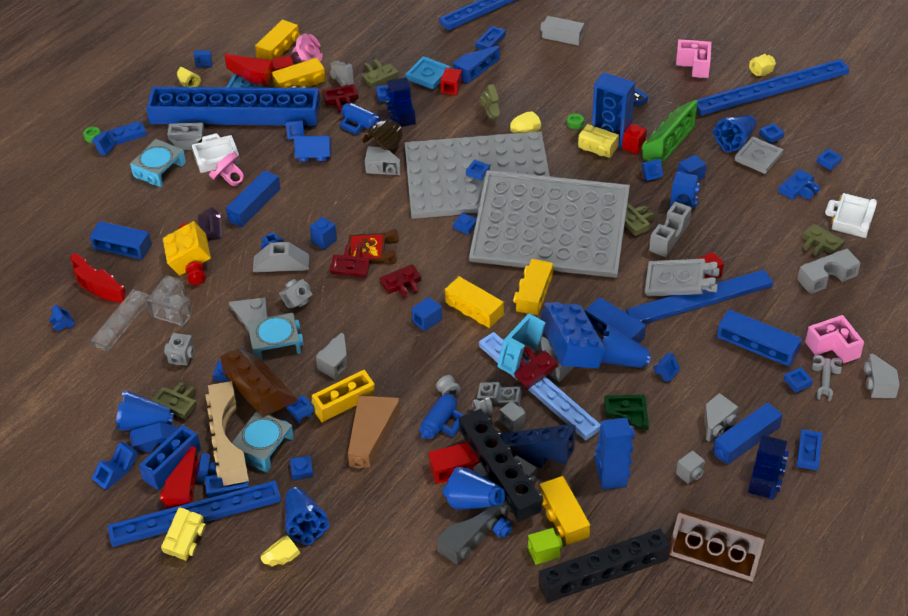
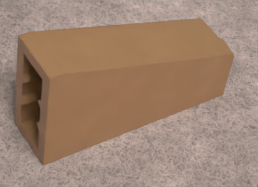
[348,396,400,468]

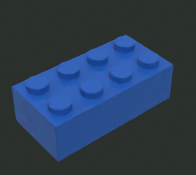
[592,72,635,148]
[540,302,605,368]

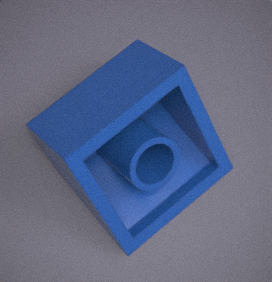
[294,136,332,162]

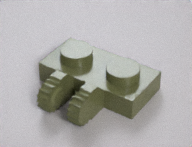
[362,59,399,88]
[480,84,500,121]
[624,203,655,236]
[802,224,845,256]
[152,382,197,420]

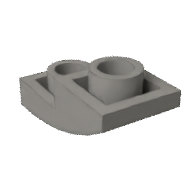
[477,382,522,407]

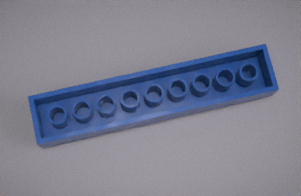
[146,87,320,126]

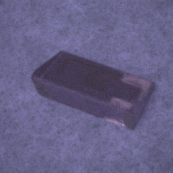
[198,207,222,241]

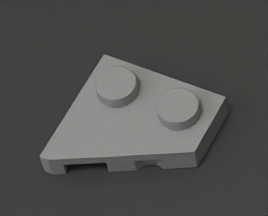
[330,61,354,86]
[229,298,267,332]

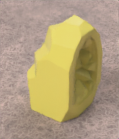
[749,54,776,76]
[177,66,201,87]
[510,111,541,133]
[261,535,300,567]

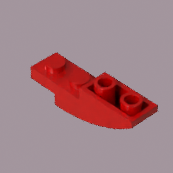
[70,253,126,303]

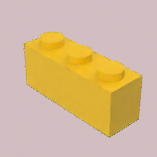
[255,20,300,60]
[271,58,326,88]
[513,259,553,316]
[445,276,504,328]
[312,369,375,423]
[539,476,590,546]

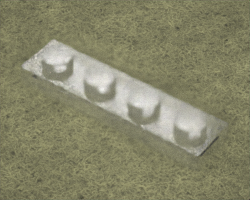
[90,289,150,352]

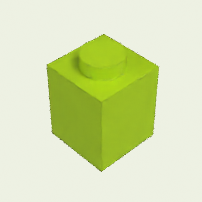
[528,528,563,565]

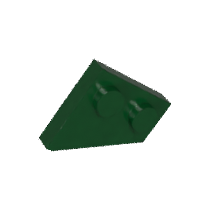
[604,394,649,430]

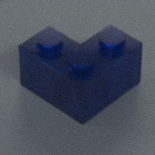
[385,77,416,127]
[748,435,790,499]

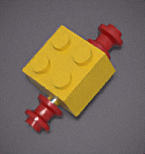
[163,221,211,285]

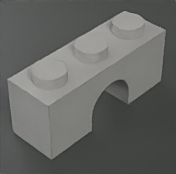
[649,202,692,257]
[797,249,861,294]

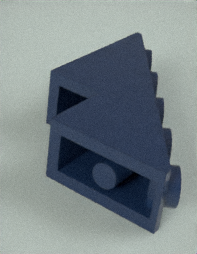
[501,424,576,469]

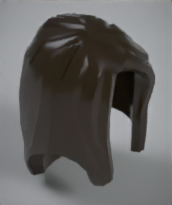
[363,119,403,152]

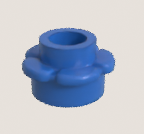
[493,518,513,538]

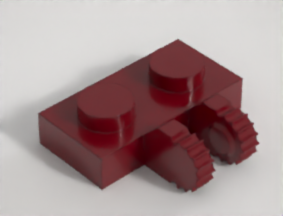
[322,84,359,113]
[330,244,370,278]
[379,264,422,298]
[514,347,559,390]

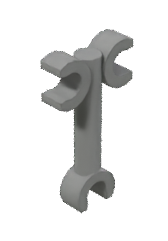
[812,355,842,401]

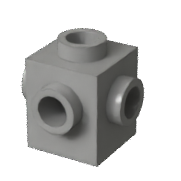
[278,279,313,309]
[164,333,195,366]

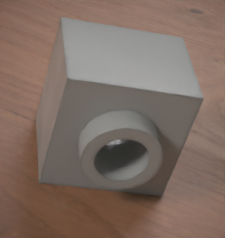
[500,401,526,432]
[676,450,705,484]

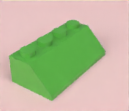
[642,100,698,165]

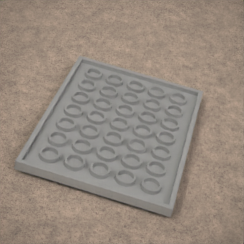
[405,131,550,219]
[469,170,630,278]

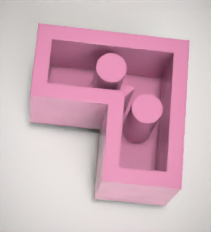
[676,39,711,78]
[805,315,864,364]

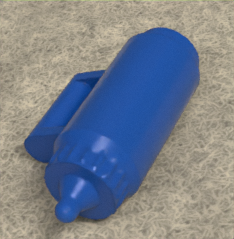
[340,103,381,135]
[419,394,464,439]

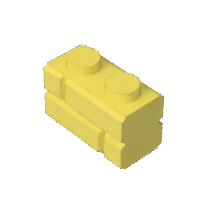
[578,124,619,158]
[161,507,206,561]

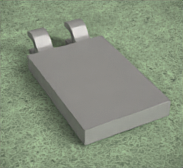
[645,259,720,296]

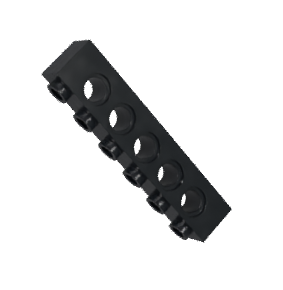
[459,409,544,522]
[538,528,670,603]

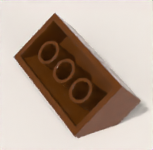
[221,348,298,417]
[669,509,767,582]

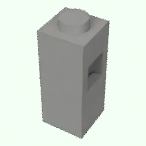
[540,16,584,46]

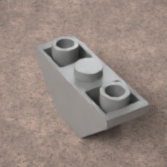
[253,242,310,272]

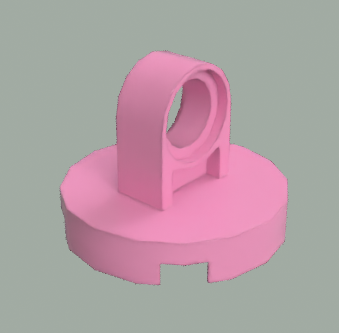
[291,33,323,63]
[209,151,244,186]

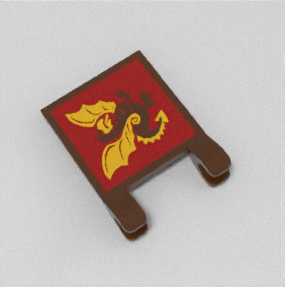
[348,230,399,264]

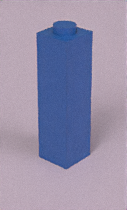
[226,170,280,227]
[713,402,783,465]

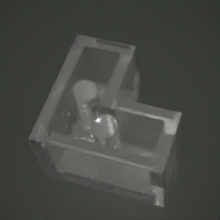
[146,275,193,326]

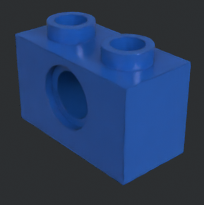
[670,172,700,212]

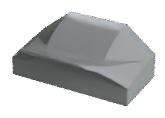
[167,123,204,150]

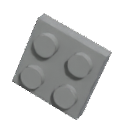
[735,136,784,174]

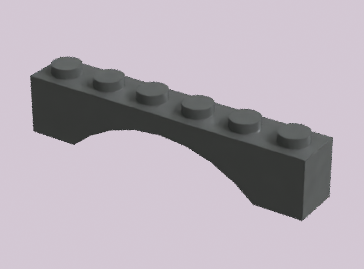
[436,455,537,565]

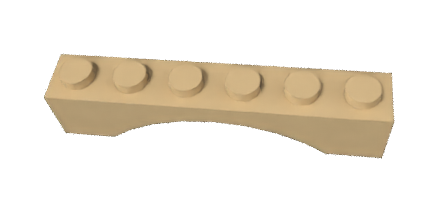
[205,381,249,486]

